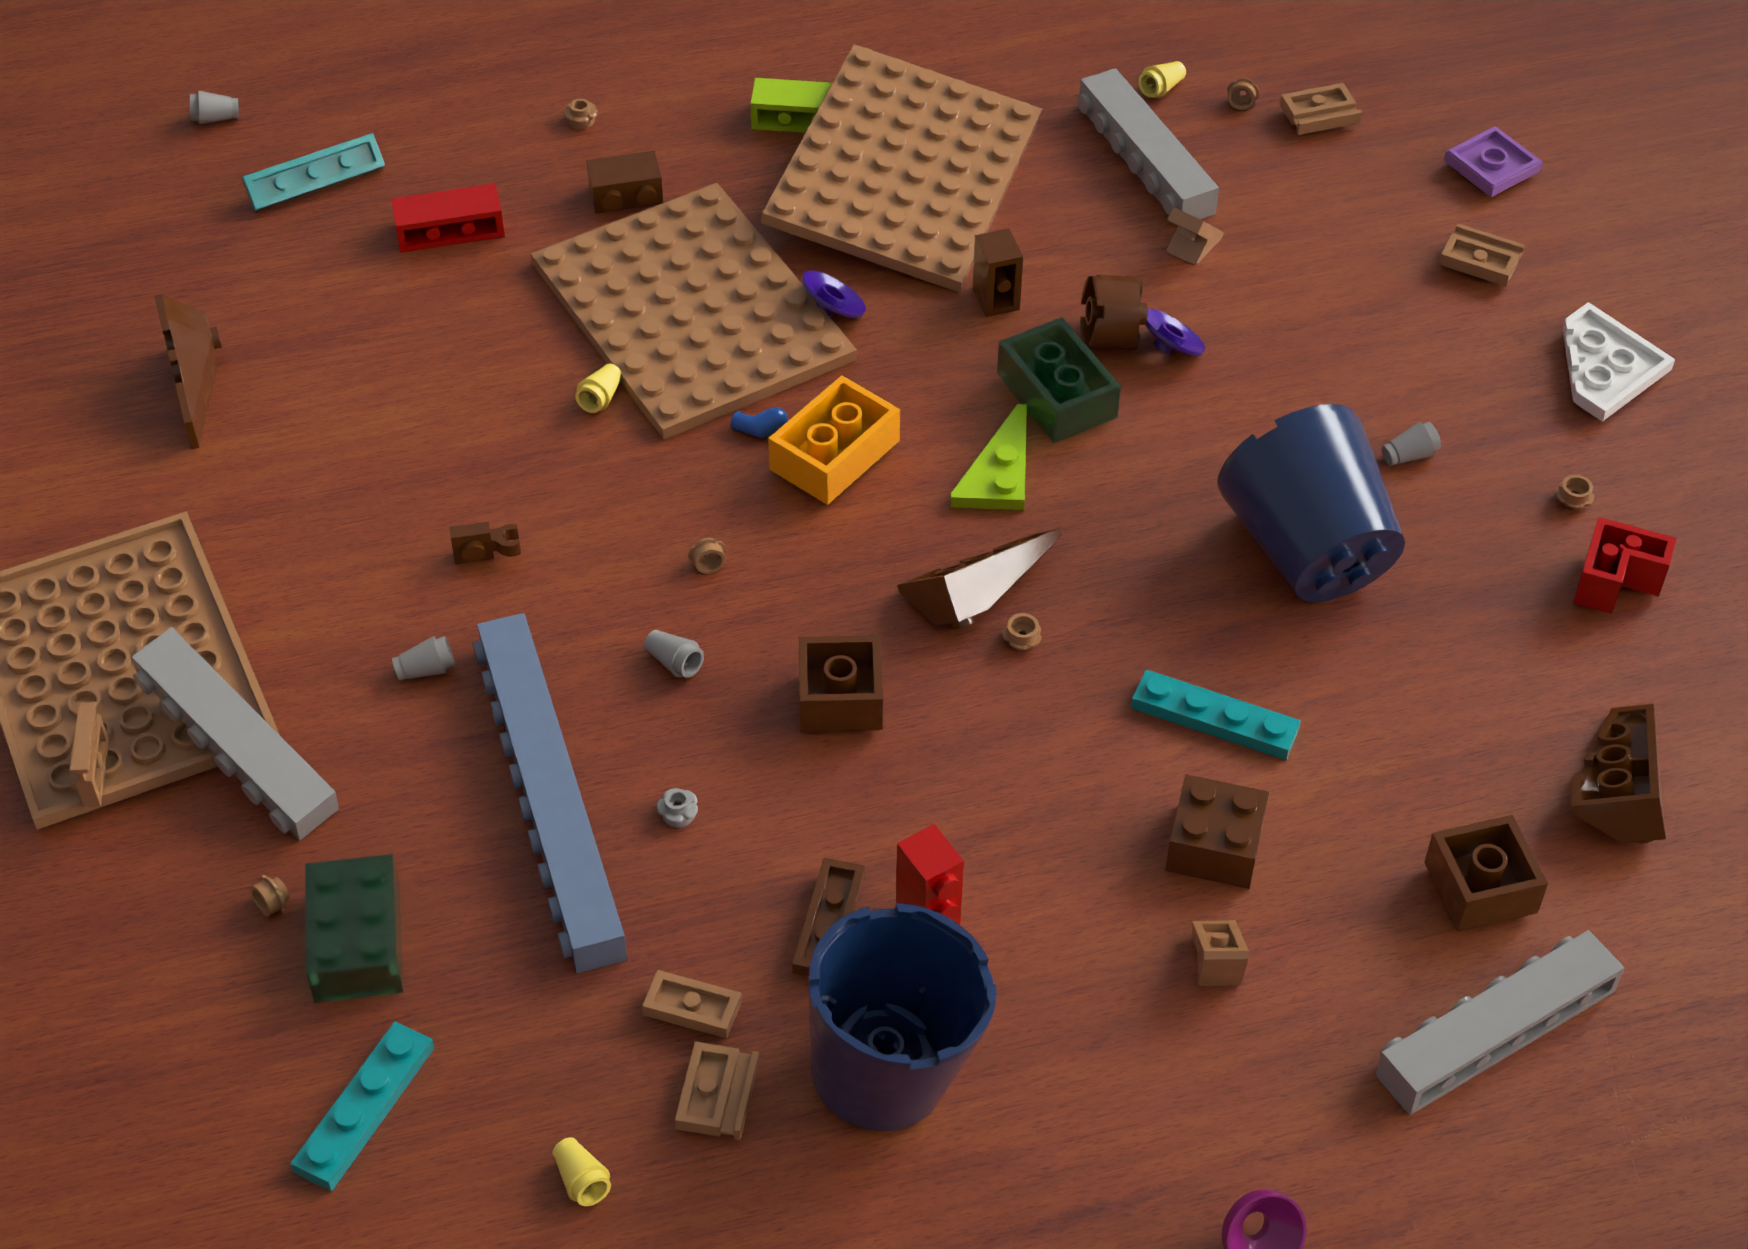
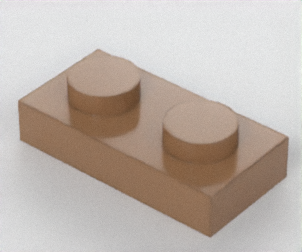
[642,970,742,1039]

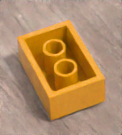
[768,375,900,505]

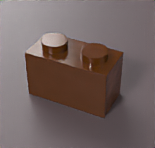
[586,151,663,214]
[973,228,1023,317]

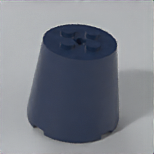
[1217,404,1405,602]
[808,903,997,1131]

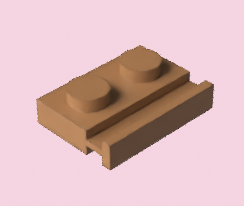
[1280,83,1362,135]
[1439,223,1525,286]
[69,702,109,807]
[675,1042,760,1140]

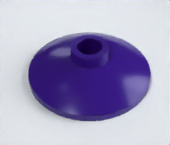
[801,270,866,318]
[1145,309,1205,356]

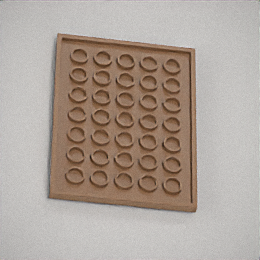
[761,44,1042,293]
[531,183,857,440]
[0,511,280,830]

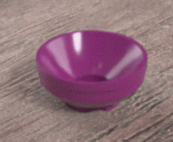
[1221,1189,1307,1249]

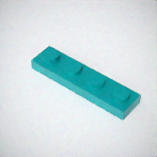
[241,133,385,211]
[1131,669,1301,760]
[290,1021,435,1192]

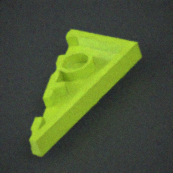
[951,404,1027,511]

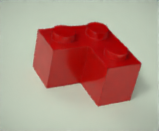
[1573,517,1677,614]

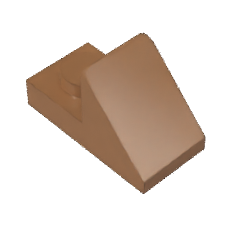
[1167,207,1224,265]
[1192,920,1249,986]

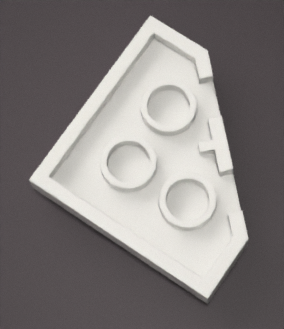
[1563,302,1675,422]

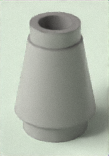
[189,90,239,124]
[1381,422,1441,466]
[644,630,704,678]
[392,636,456,681]

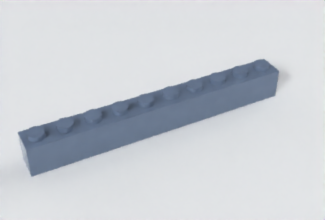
[473,613,628,974]

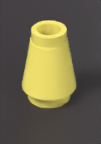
[1138,61,1186,98]
[575,364,622,413]
[552,1137,611,1206]

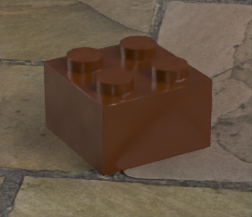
[798,635,883,732]
[1165,774,1269,889]
[1424,815,1548,932]

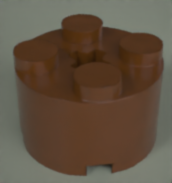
[1080,275,1148,350]

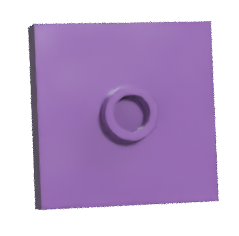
[1444,126,1543,197]

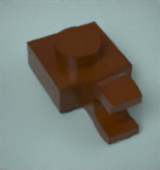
[450,521,521,564]

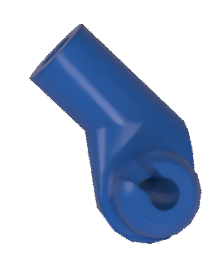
[730,407,788,439]

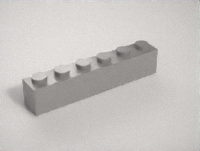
[1077,68,1219,219]
[132,627,339,841]
[1375,930,1625,1115]

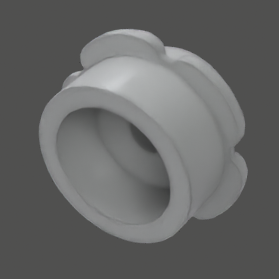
[657,788,698,828]

